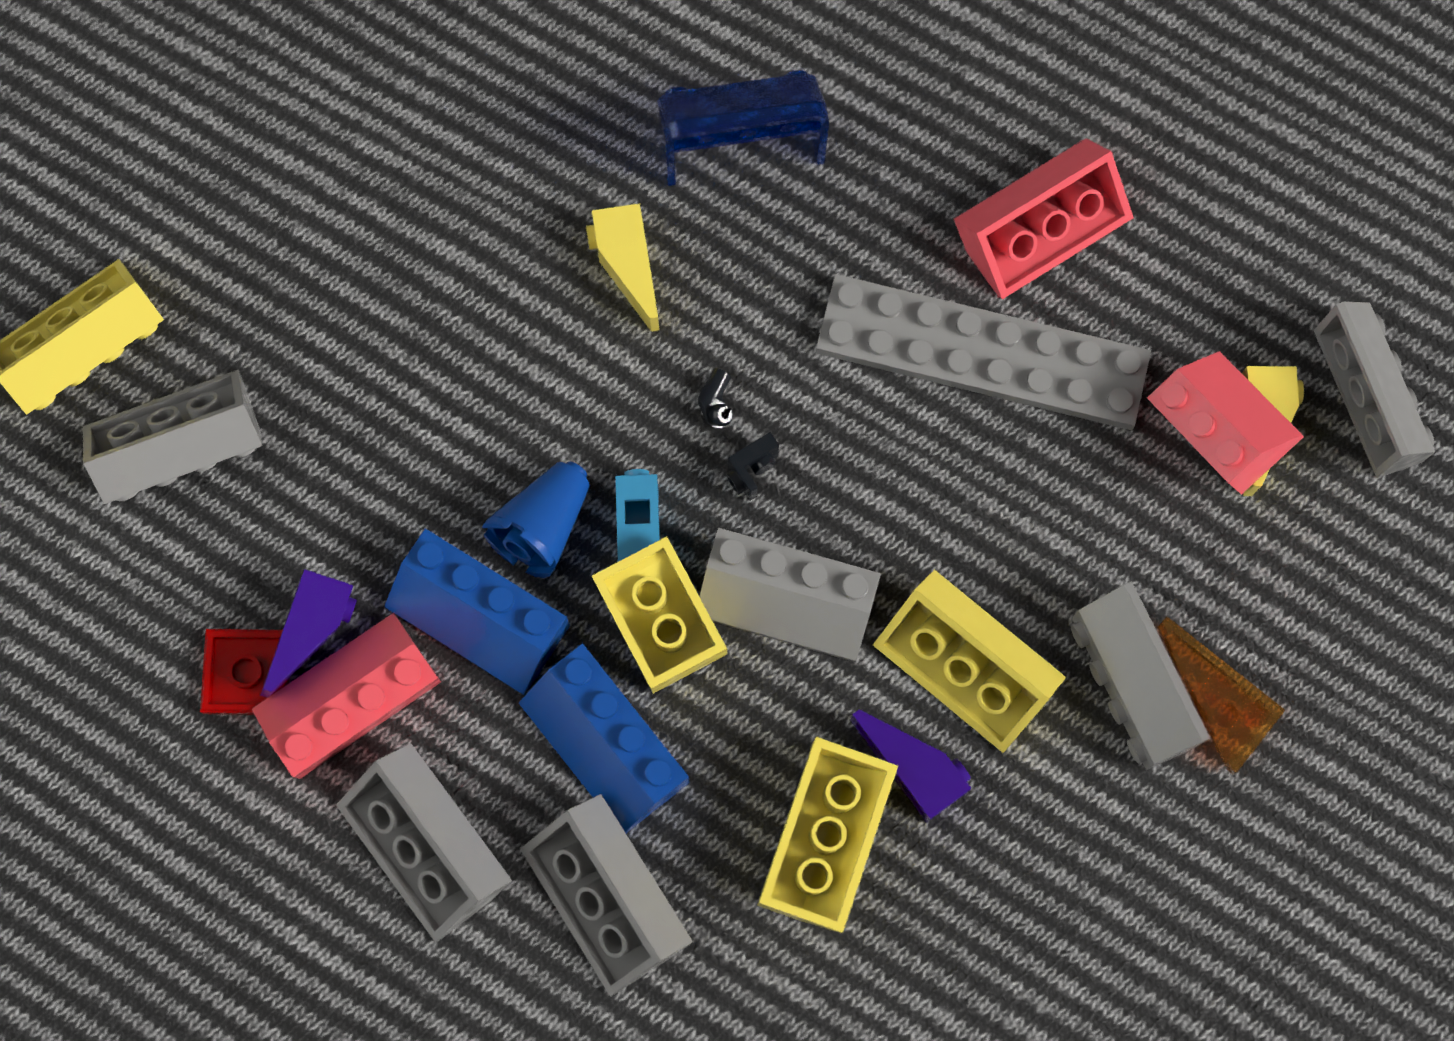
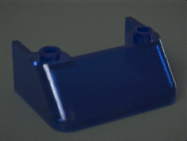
[657,70,829,186]

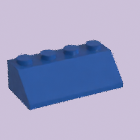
[384,528,570,696]
[519,643,690,833]

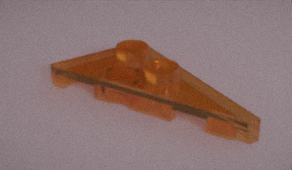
[1157,617,1285,775]

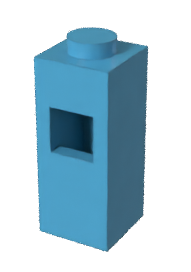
[615,469,660,562]

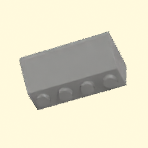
[1314,302,1435,478]
[83,370,263,504]
[699,528,881,662]
[1071,581,1210,770]
[336,743,512,943]
[520,794,693,997]

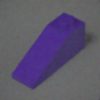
[260,569,357,698]
[850,709,972,823]

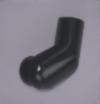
[698,368,733,428]

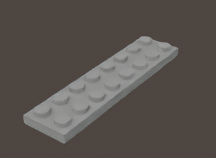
[816,274,1151,430]

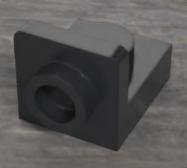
[726,432,779,501]

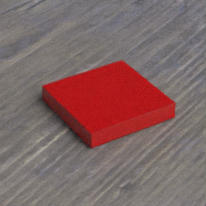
[200,629,290,715]

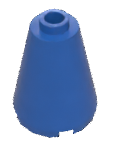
[482,461,590,578]

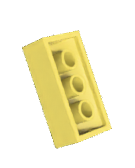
[0,259,164,415]
[873,570,1066,753]
[757,737,898,933]

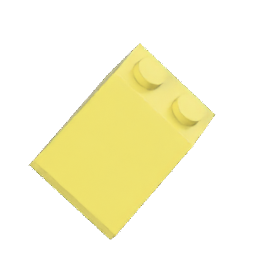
[592,537,727,694]

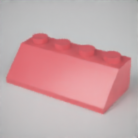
[954,138,1134,299]
[252,613,441,779]

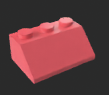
[1147,351,1304,495]

